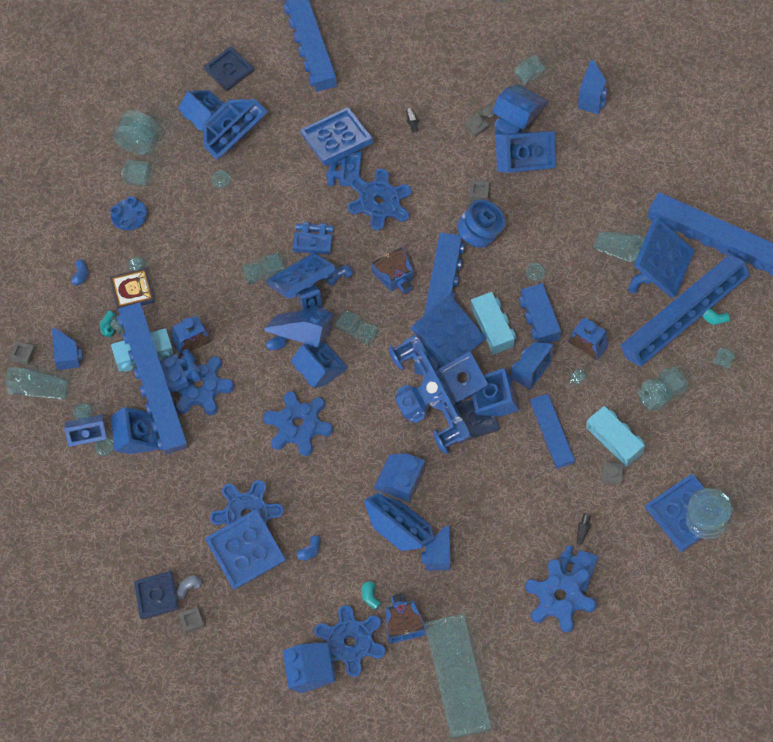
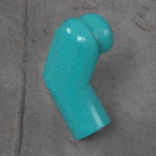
[702,308,730,325]
[99,311,116,337]
[362,581,382,611]

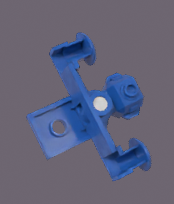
[389,334,489,454]

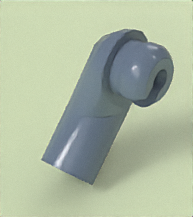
[177,575,202,600]

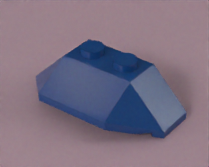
[202,99,268,160]
[364,493,435,551]

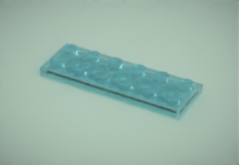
[425,614,491,739]

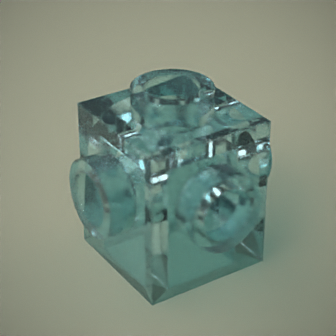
[637,379,672,411]

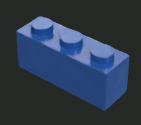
[518,283,561,343]

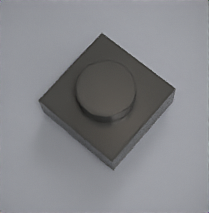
[477,102,496,118]
[464,112,489,137]
[469,181,489,201]
[9,341,35,365]
[602,462,623,485]
[178,607,204,634]

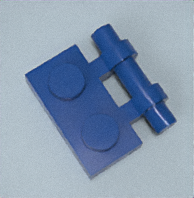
[326,151,362,186]
[293,222,334,255]
[160,349,200,393]
[560,546,598,594]

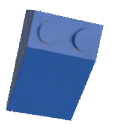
[493,84,549,130]
[495,131,556,173]
[264,308,333,347]

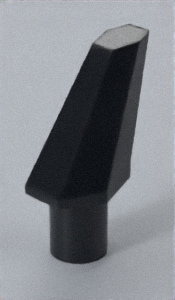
[406,108,419,133]
[576,513,591,545]

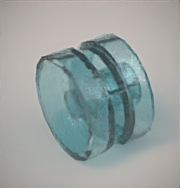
[113,110,160,155]
[685,488,732,539]

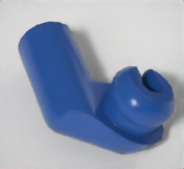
[71,259,89,286]
[326,265,353,286]
[627,273,652,294]
[266,335,287,350]
[297,536,320,561]

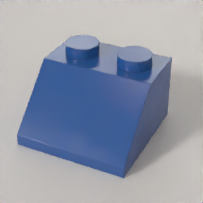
[578,60,608,114]
[178,90,224,131]
[291,341,348,388]
[511,342,553,391]
[472,368,519,417]
[111,407,159,454]
[374,454,425,503]
[283,643,336,693]

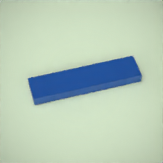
[530,394,575,469]

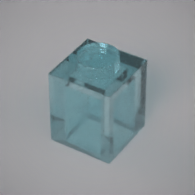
[514,54,545,86]
[121,159,150,187]
[658,366,688,400]

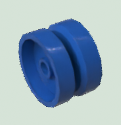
[457,199,505,248]

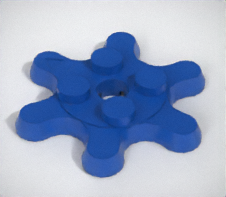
[348,169,411,231]
[166,356,235,415]
[263,391,333,456]
[210,480,283,525]
[525,559,597,632]
[314,605,385,677]

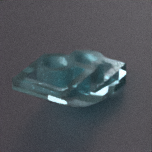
[241,253,285,284]
[335,310,379,345]

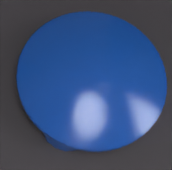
[110,196,147,230]

